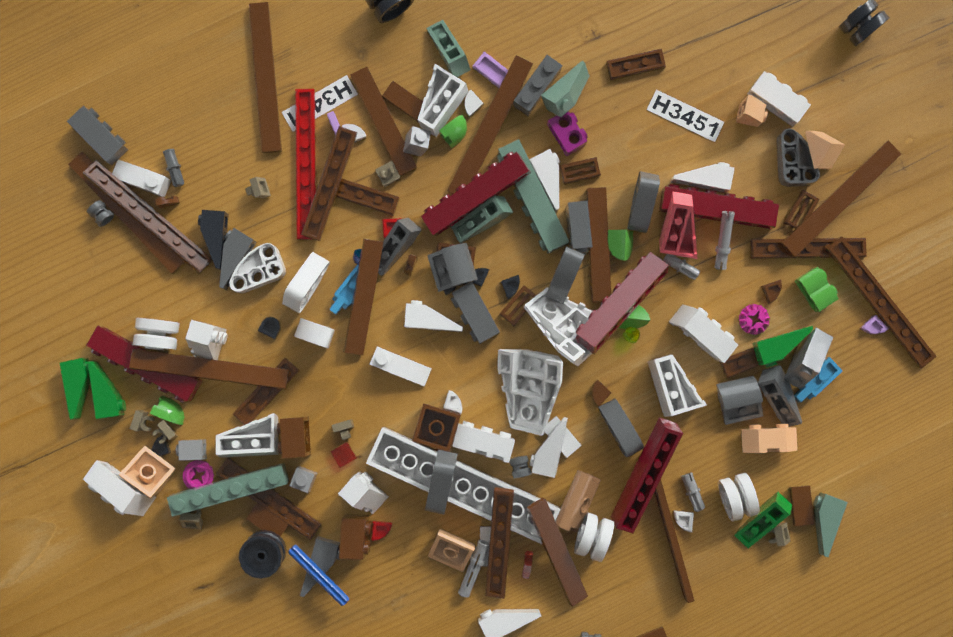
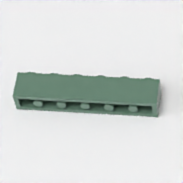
[496,139,569,254]
[167,463,289,517]

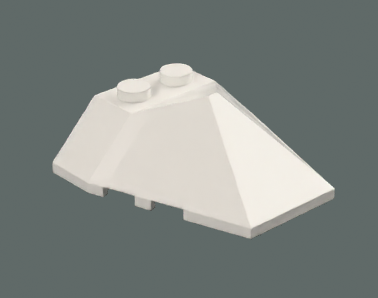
[524,287,592,366]
[497,349,563,436]

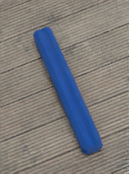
[288,545,349,606]

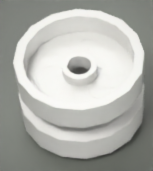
[133,318,180,350]
[718,473,760,522]
[574,512,614,562]

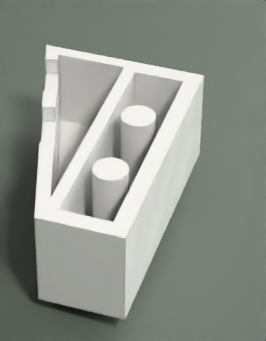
[418,64,469,137]
[669,304,738,363]
[185,320,228,360]
[647,355,707,417]
[216,413,279,457]
[452,421,515,463]
[83,460,156,516]
[338,471,389,514]

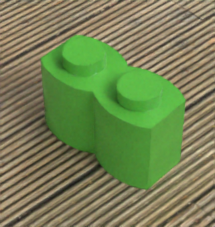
[795,267,838,312]

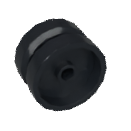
[365,0,414,23]
[839,0,890,47]
[239,530,287,579]

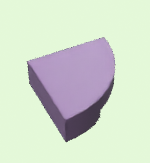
[860,315,889,334]

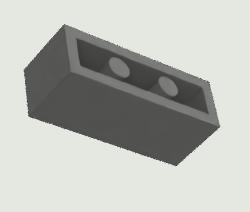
[513,55,563,117]
[67,106,128,165]
[451,282,500,344]

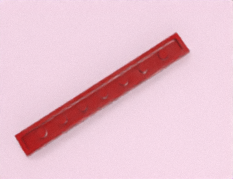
[295,89,316,240]

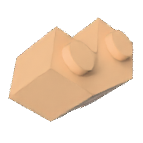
[742,424,797,453]

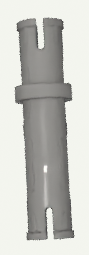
[714,211,735,270]
[458,540,489,598]

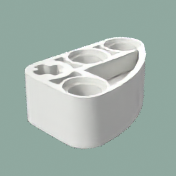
[229,243,286,293]
[282,252,330,313]
[294,318,335,348]

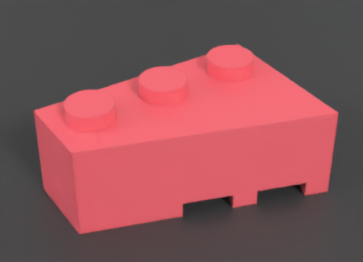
[659,192,697,259]

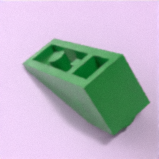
[752,326,814,367]
[59,358,90,420]
[88,361,126,419]
[734,492,792,549]

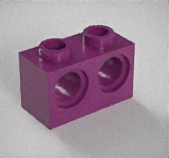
[547,111,588,157]

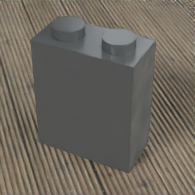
[565,201,593,255]
[784,328,833,389]

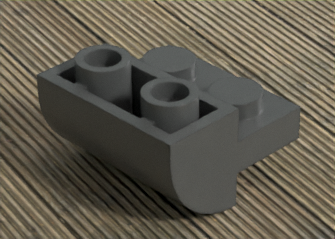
[427,243,478,292]
[716,376,763,425]

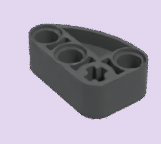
[776,129,820,187]
[627,171,660,233]
[546,247,585,304]
[598,398,644,458]
[425,450,458,515]

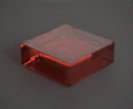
[330,442,357,468]

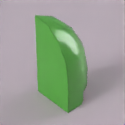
[439,115,467,149]
[608,230,634,261]
[619,306,650,329]
[150,396,184,425]

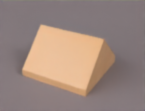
[805,131,845,170]
[119,446,176,499]
[428,529,475,572]

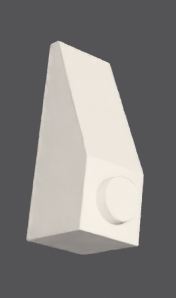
[530,149,560,212]
[112,160,171,197]
[671,162,734,193]
[404,300,463,332]
[370,347,432,386]
[530,417,568,478]
[478,609,541,637]

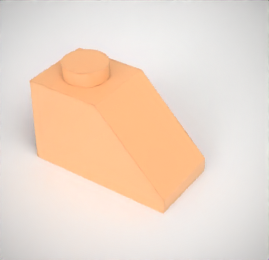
[736,95,768,127]

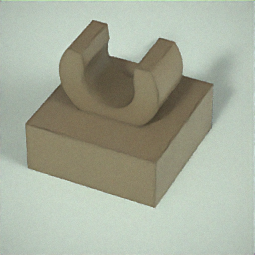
[375,161,401,187]
[245,177,271,199]
[130,410,155,431]
[332,419,354,440]
[153,420,178,444]
[179,509,203,530]
[768,522,791,546]

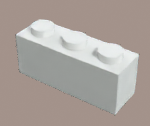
[747,71,811,127]

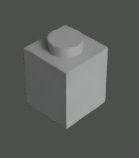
[403,126,431,156]
[176,439,207,460]
[289,466,318,493]

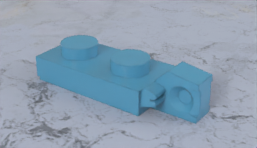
[329,265,359,315]
[794,357,842,402]

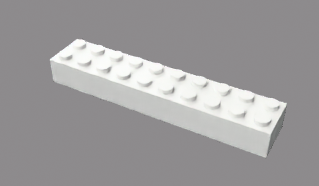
[366,427,560,544]

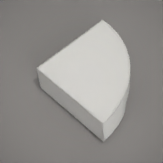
[465,90,484,117]
[342,124,367,142]
[443,390,462,414]
[673,510,694,532]

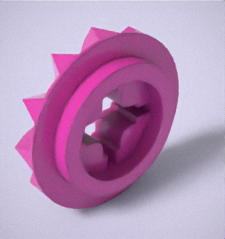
[739,304,770,335]
[183,460,215,489]

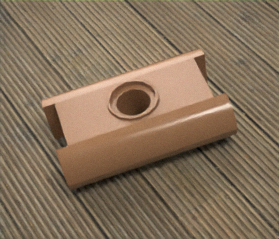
[555,470,601,533]

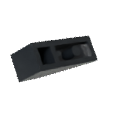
[198,210,229,270]

